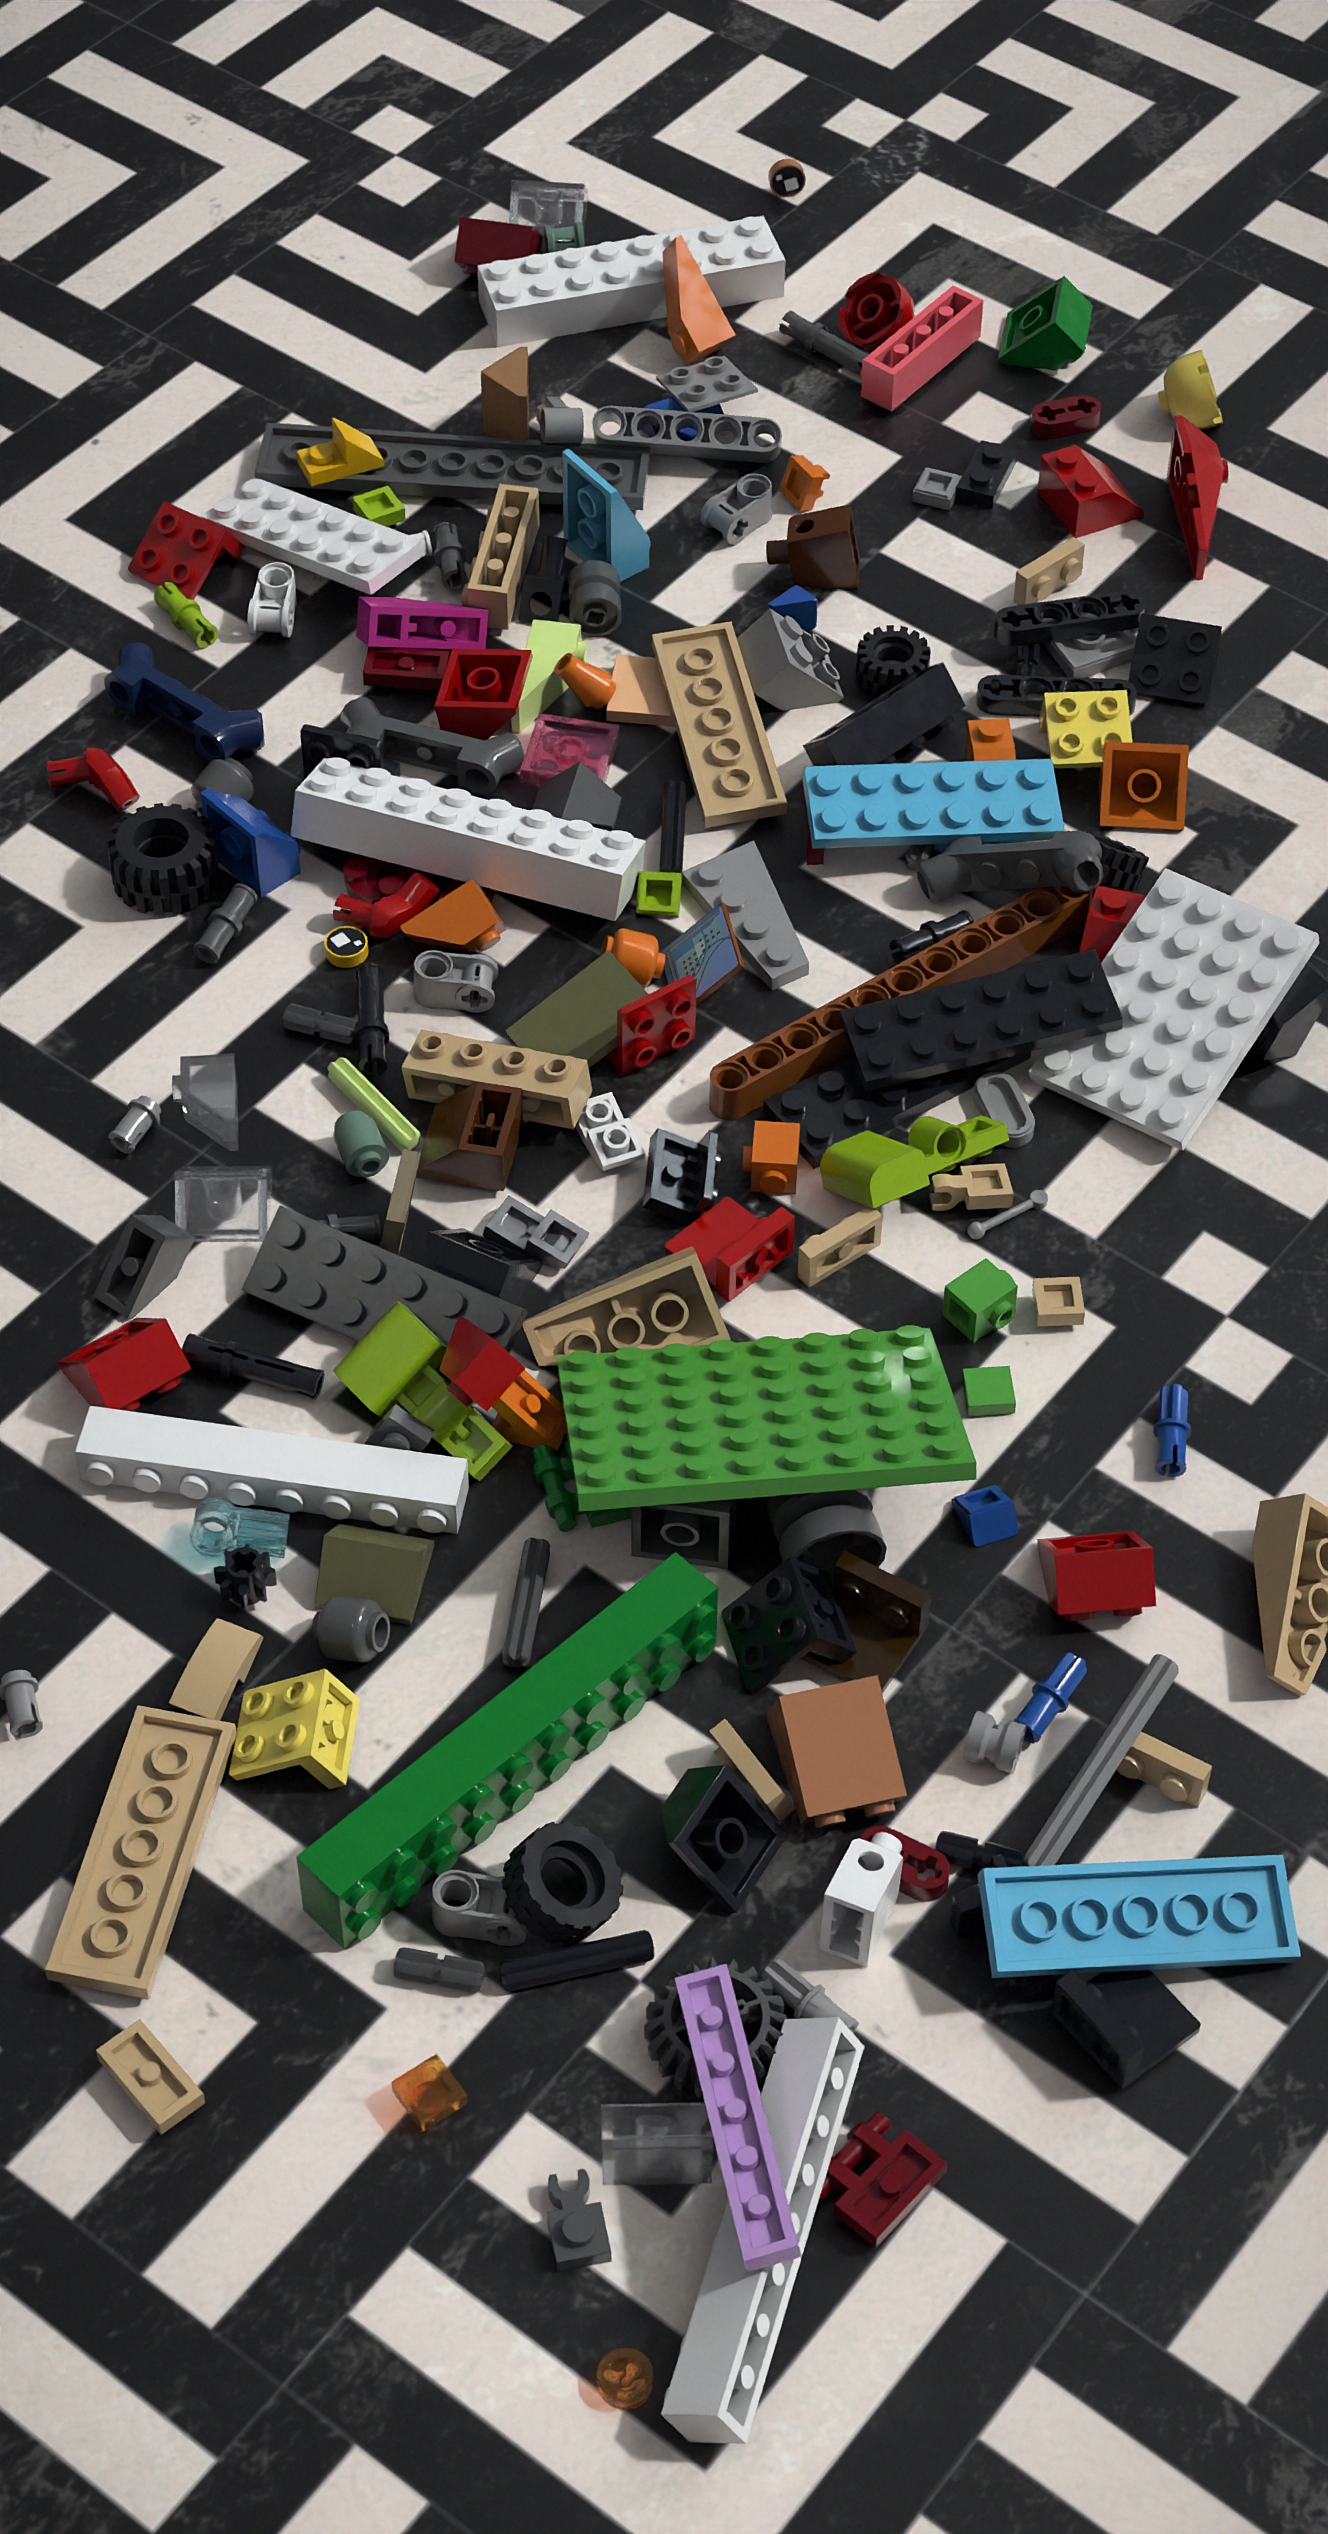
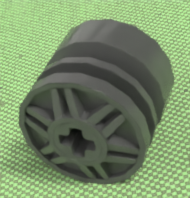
[766,1489,887,1583]

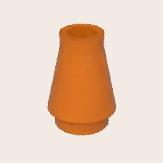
[555,653,616,709]

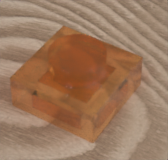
[391,2054,467,2132]

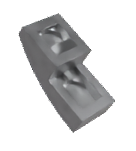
[482,1195,589,1269]

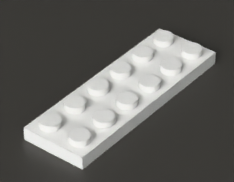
[201,478,426,595]

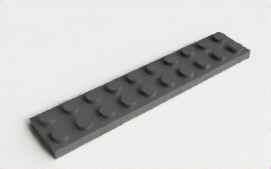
[255,423,650,510]

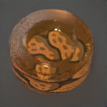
[597,2348,653,2410]

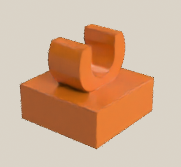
[779,455,830,511]

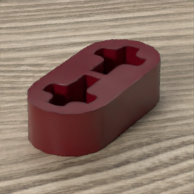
[1030,395,1102,440]
[860,1826,950,1902]

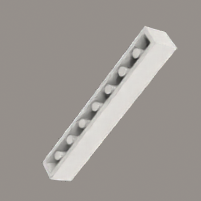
[75,1406,469,1534]
[661,2017,864,2444]

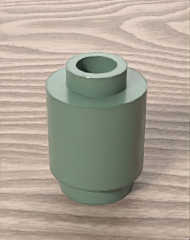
[333,1110,389,1177]

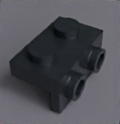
[643,1128,721,1225]

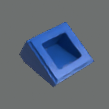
[768,585,818,631]
[951,1485,1018,1547]

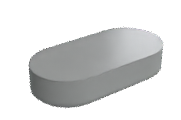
[973,1072,1035,1148]

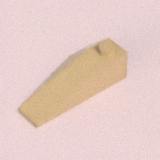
[522,1246,731,1366]
[1252,1493,1328,1696]

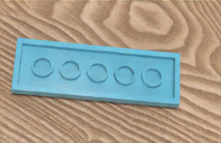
[802,759,1065,848]
[978,1855,1301,1978]

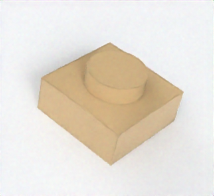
[1032,1277,1085,1327]

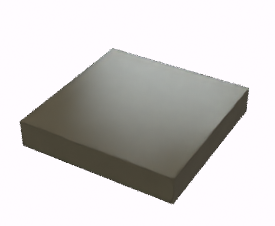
[380,1149,420,1255]

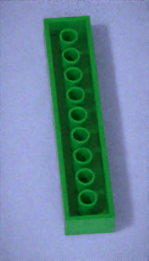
[296,1552,718,1950]

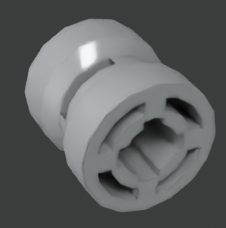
[963,1711,1027,1774]

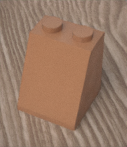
[765,1675,907,1829]

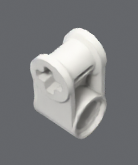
[247,562,297,638]

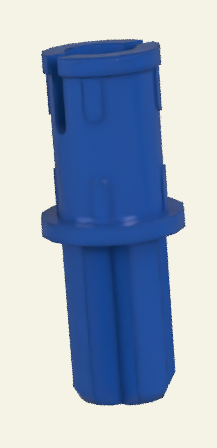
[1153,1384,1192,1477]
[1013,1652,1087,1744]

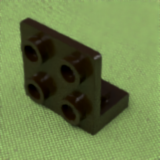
[801,1551,931,1694]

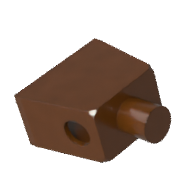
[766,505,861,590]

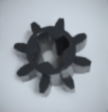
[214,1544,277,1608]

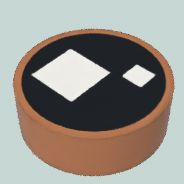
[768,159,806,198]

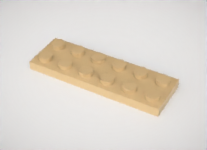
[652,621,787,828]
[45,1705,237,2000]

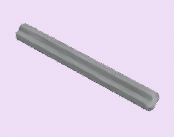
[1023,1654,1179,1866]

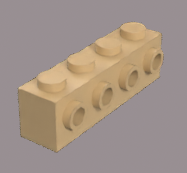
[462,484,539,630]
[401,1030,592,1129]

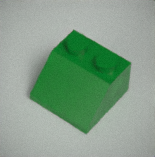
[998,276,1093,370]

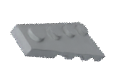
[682,841,809,991]

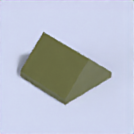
[315,1524,434,1626]

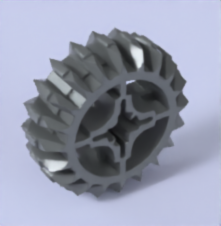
[644,1957,788,2099]

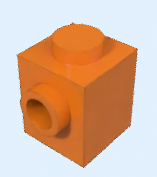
[742,1121,800,1194]

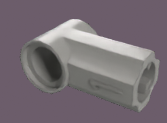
[536,397,584,443]

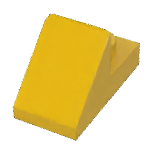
[297,417,384,487]

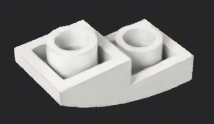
[575,1092,646,1171]

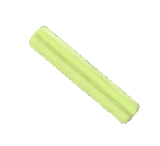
[327,1057,421,1151]

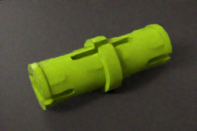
[154,582,218,648]

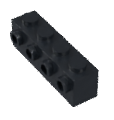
[803,662,966,766]

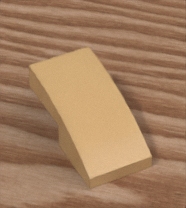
[169,1618,264,1721]

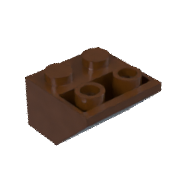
[416,1082,524,1191]

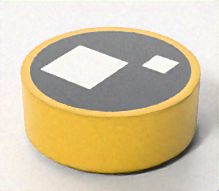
[324,926,368,968]

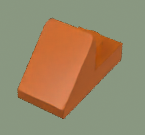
[492,1370,566,1452]

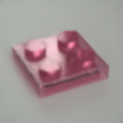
[520,713,619,785]

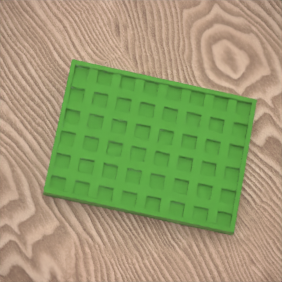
[557,1325,977,1512]

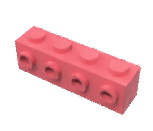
[860,285,984,412]

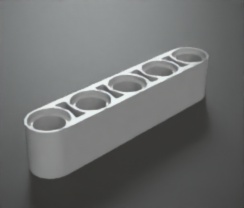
[592,406,782,463]

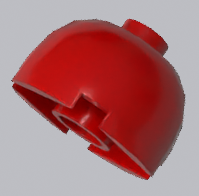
[838,273,915,352]

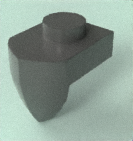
[365,1404,435,1452]

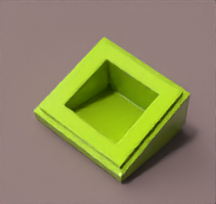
[636,871,683,917]

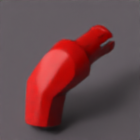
[47,747,140,813]
[333,873,440,939]

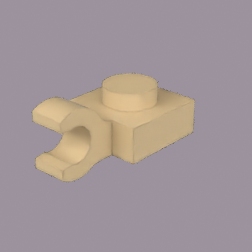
[929,1163,1014,1211]

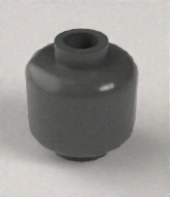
[191,758,254,816]
[312,1596,390,1663]

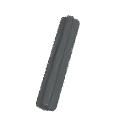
[502,1537,550,1669]

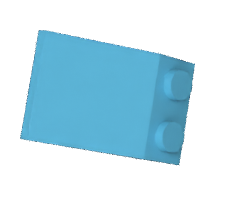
[562,449,651,582]

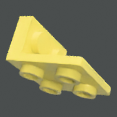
[1039,690,1133,768]
[229,1669,360,1789]

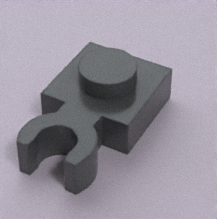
[547,2169,612,2272]

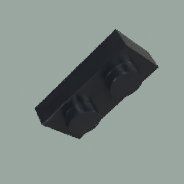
[956,440,1018,509]

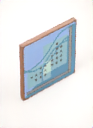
[659,902,744,1005]

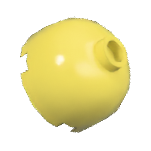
[1157,349,1223,430]

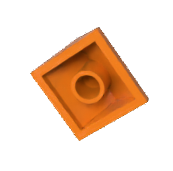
[1099,741,1189,830]

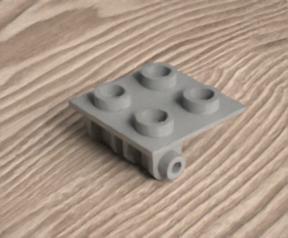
[656,356,758,412]

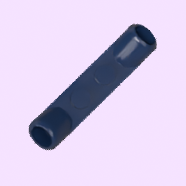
[104,642,265,761]

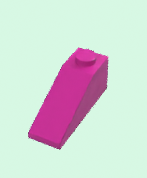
[356,596,489,649]

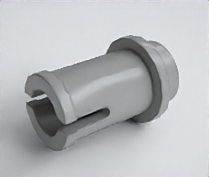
[108,1096,162,1154]
[0,1670,43,1738]

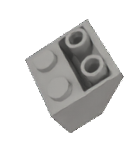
[737,609,844,711]

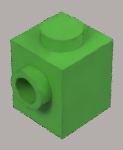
[942,1258,1018,1343]

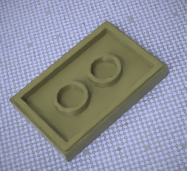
[505,950,648,1069]

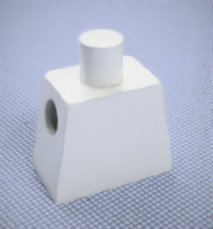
[818,1832,903,1968]

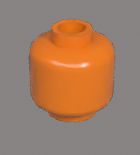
[600,928,665,989]

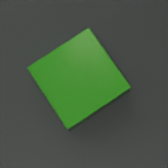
[962,1366,1016,1416]

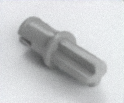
[761,1958,859,2033]

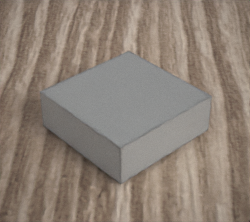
[912,467,962,511]

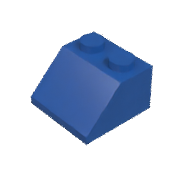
[200,789,301,898]

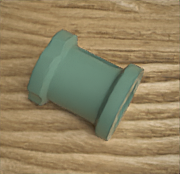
[544,222,585,253]

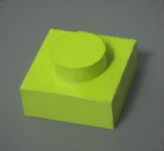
[353,485,406,527]

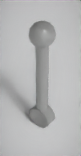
[967,1190,1048,1240]

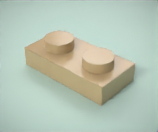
[1013,537,1085,605]
[797,1206,883,1287]
[710,1719,796,1821]
[1116,1732,1212,1808]
[96,2019,205,2135]

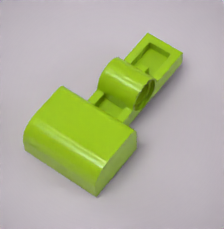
[820,1115,1009,1209]
[333,1301,513,1481]

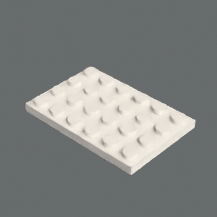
[1028,868,1320,1151]

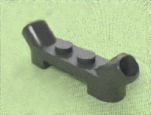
[340,697,525,794]
[916,831,1103,902]

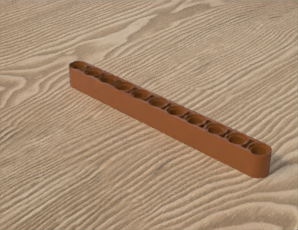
[709,886,1093,1120]

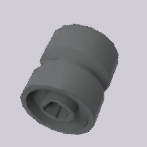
[568,560,622,637]

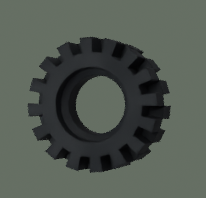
[856,625,931,697]
[1077,830,1149,891]

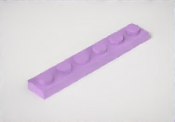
[675,1964,802,2272]

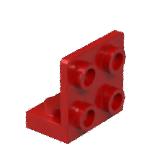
[128,501,245,600]
[605,975,696,1075]
[665,1197,795,1302]

